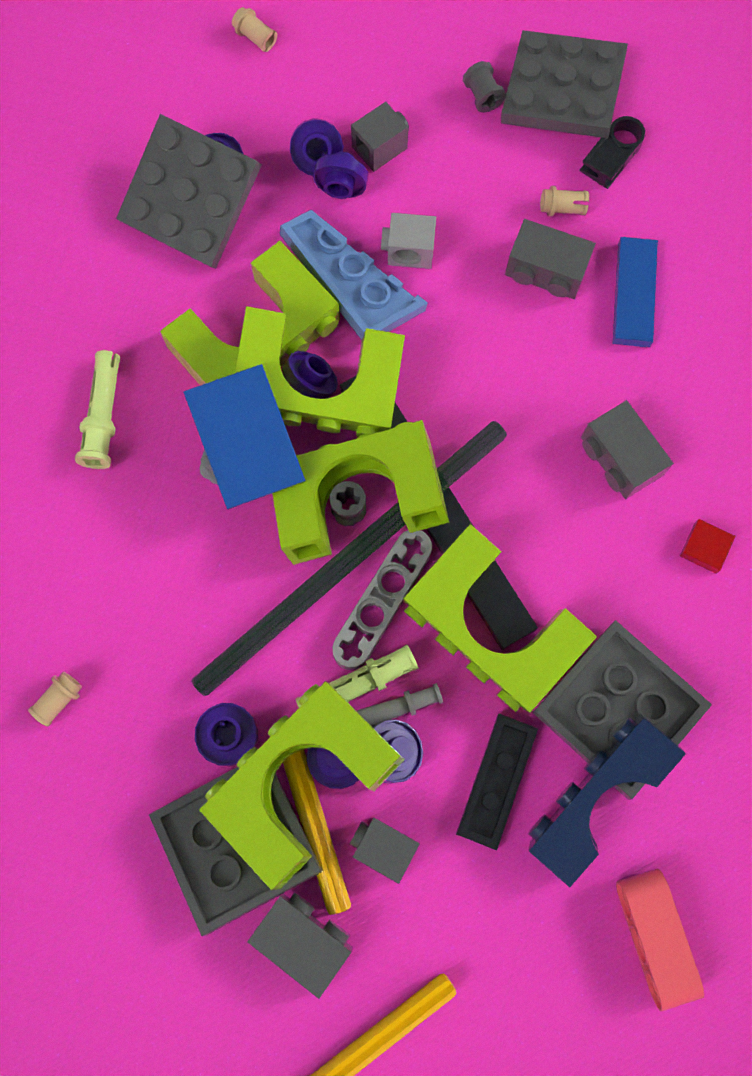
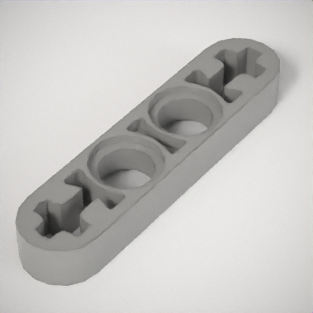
[332,530,432,670]

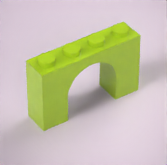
[160,241,340,385]
[235,306,405,436]
[272,420,449,565]
[403,524,597,713]
[199,681,405,890]

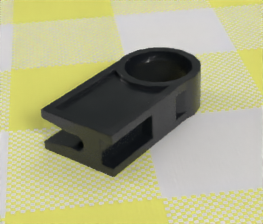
[580,116,645,189]

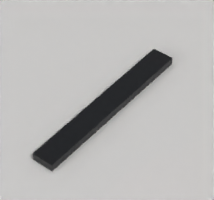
[340,376,538,650]

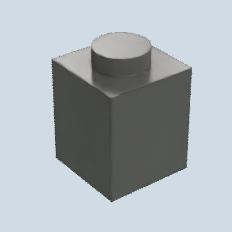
[351,102,409,172]
[350,818,420,884]

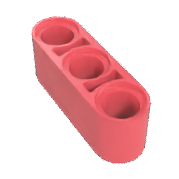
[616,869,705,1012]

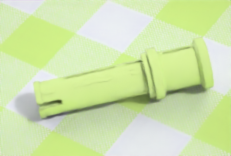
[75,350,120,469]

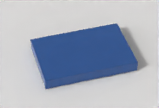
[183,364,306,510]

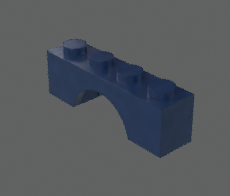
[528,714,686,887]

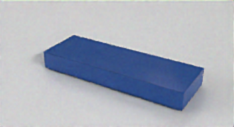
[612,237,658,348]

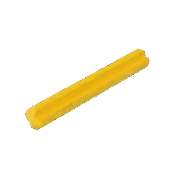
[283,749,351,915]
[310,973,457,1076]

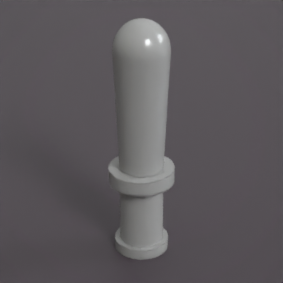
[357,683,444,727]

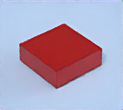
[680,519,736,574]

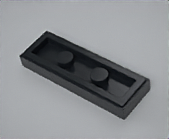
[456,714,538,850]

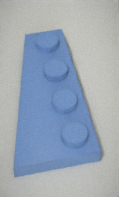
[280,210,428,340]

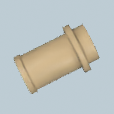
[232,7,278,52]
[540,186,589,216]
[28,671,82,727]

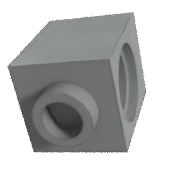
[381,213,436,269]

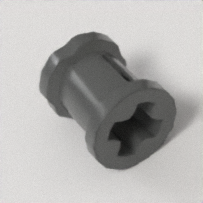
[463,61,506,113]
[330,481,366,526]

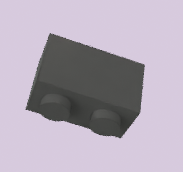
[505,219,596,299]
[581,400,674,500]
[247,893,352,999]

